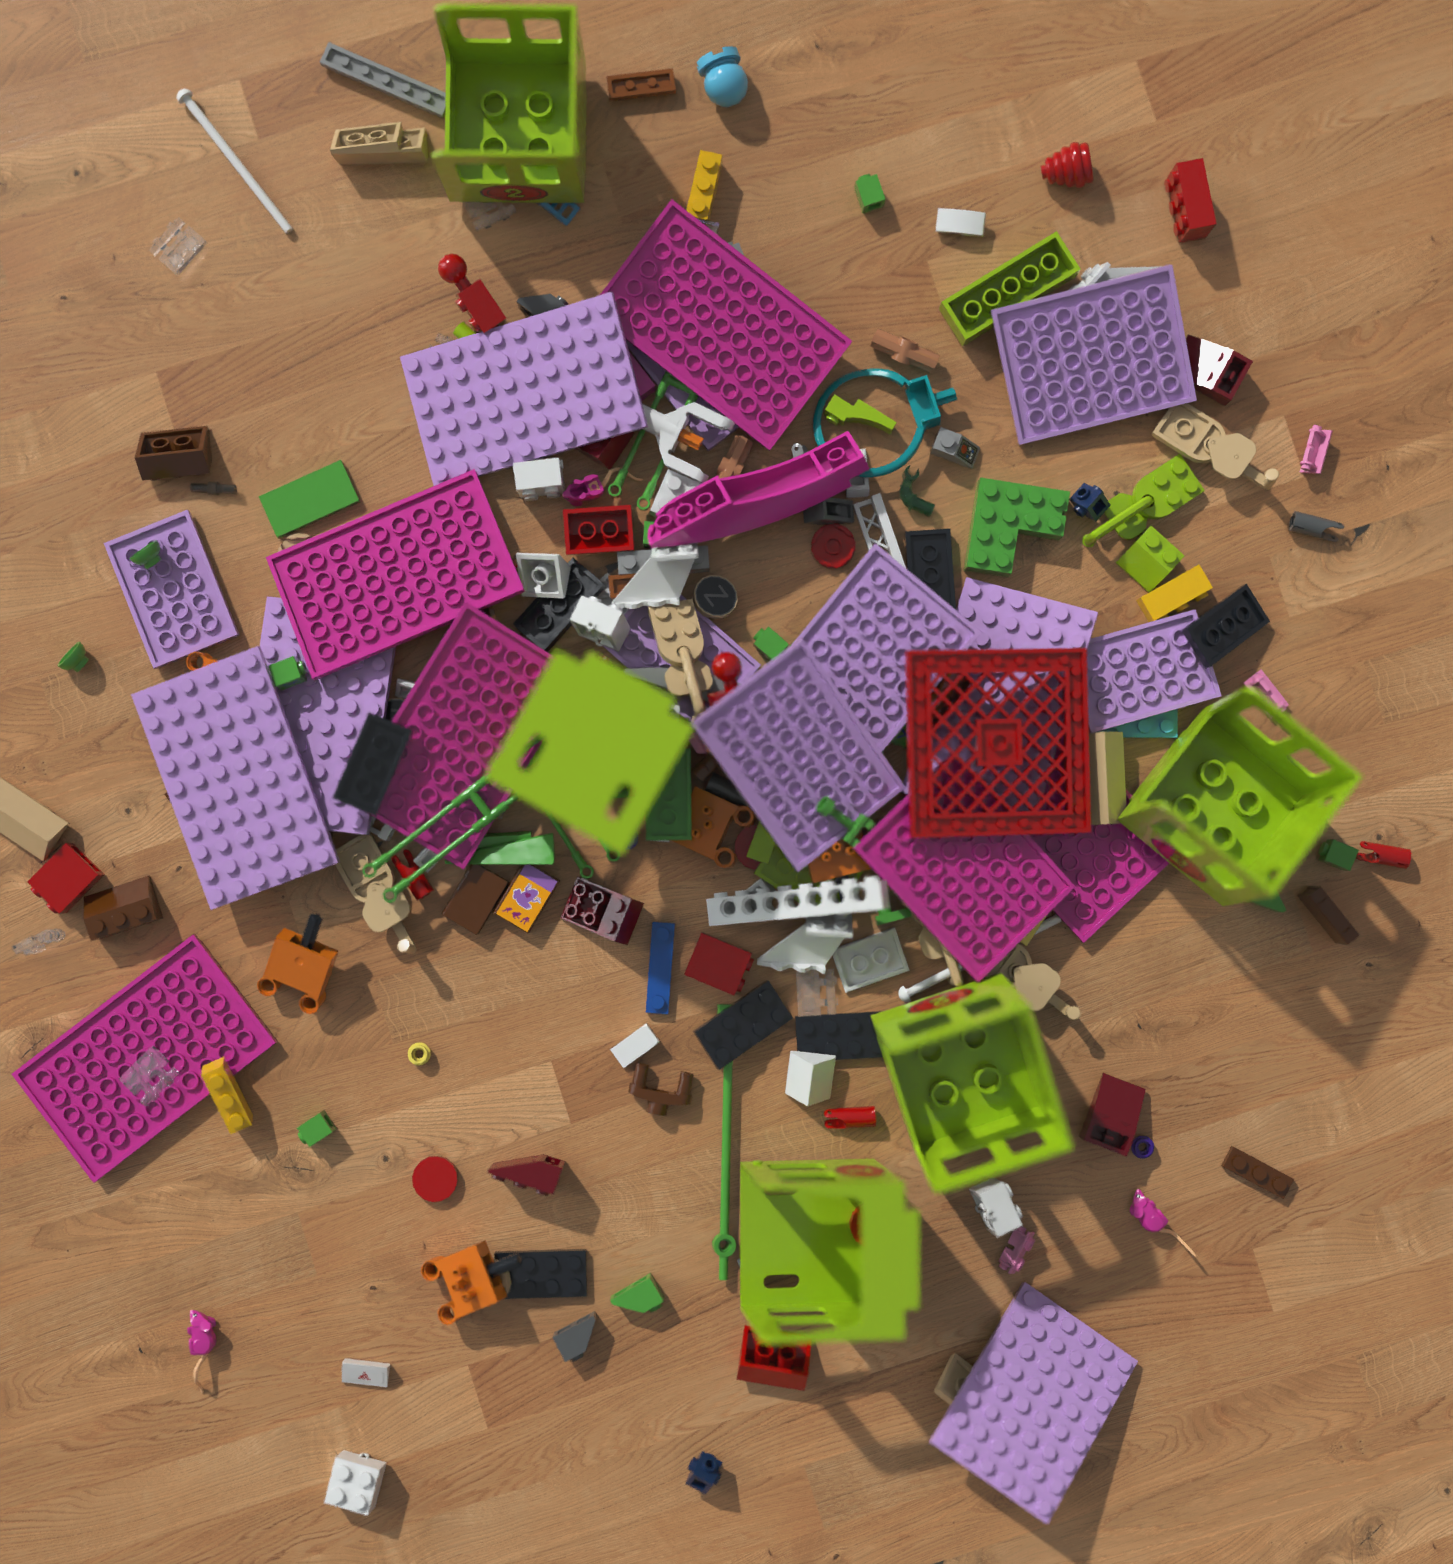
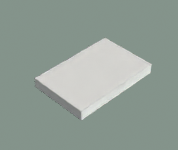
[832,927,910,993]

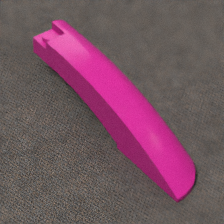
[648,431,870,548]

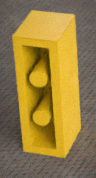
[686,150,722,227]
[1136,564,1213,622]
[201,1057,253,1134]

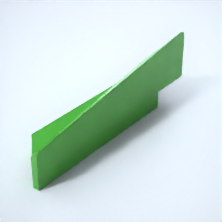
[445,831,555,865]

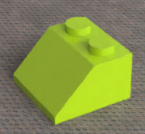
[1116,526,1185,593]

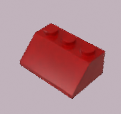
[563,505,634,555]
[736,1325,811,1391]

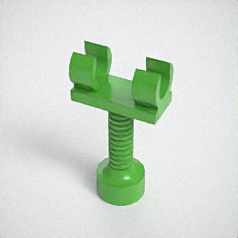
[816,796,877,847]

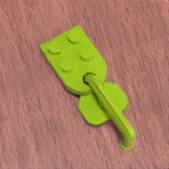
[1082,454,1205,547]

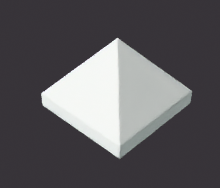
[395,679,415,699]
[413,847,439,873]

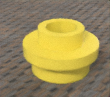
[408,1042,431,1065]

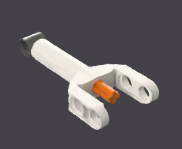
[642,402,735,484]

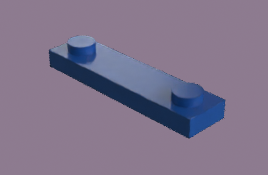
[646,922,675,1014]

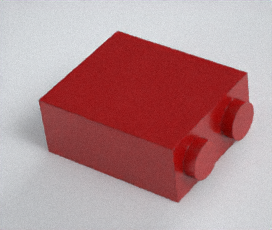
[27,843,105,914]
[684,932,754,996]

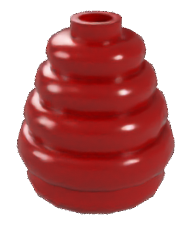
[1041,142,1094,188]

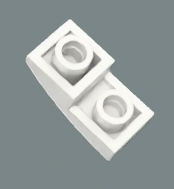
[935,208,986,236]

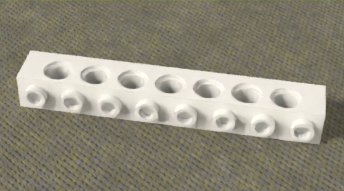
[706,876,890,926]

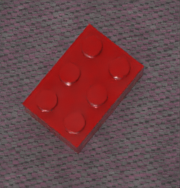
[1165,158,1217,243]

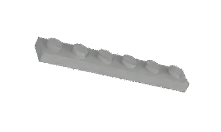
[320,42,446,118]

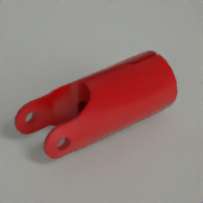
[1356,841,1412,869]
[392,849,434,901]
[824,1106,876,1129]

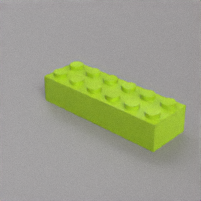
[939,231,1081,347]

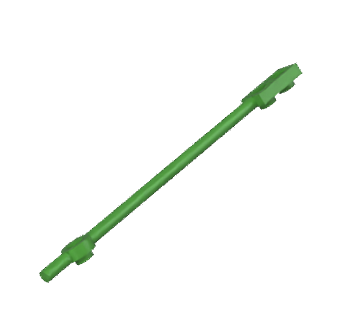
[712,1004,736,1280]

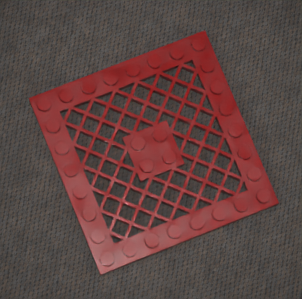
[905,648,1091,838]

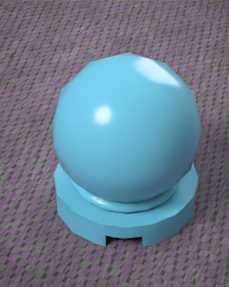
[697,46,748,107]

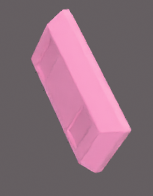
[688,732,708,754]

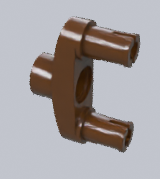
[628,1063,694,1116]

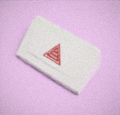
[342,1358,390,1387]

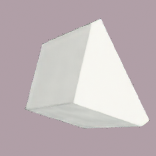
[516,553,571,598]
[785,1050,836,1106]

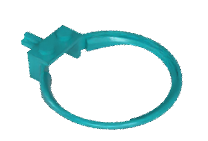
[813,368,957,477]

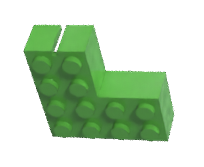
[964,477,1070,577]

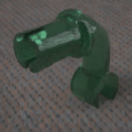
[900,465,935,517]

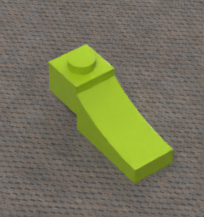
[824,394,897,434]

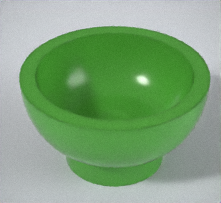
[129,540,161,569]
[57,641,89,672]

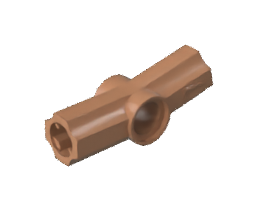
[870,328,940,373]
[716,435,753,478]

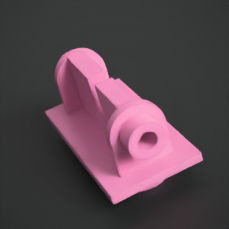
[1300,425,1333,474]
[1243,669,1289,711]
[998,1226,1035,1274]

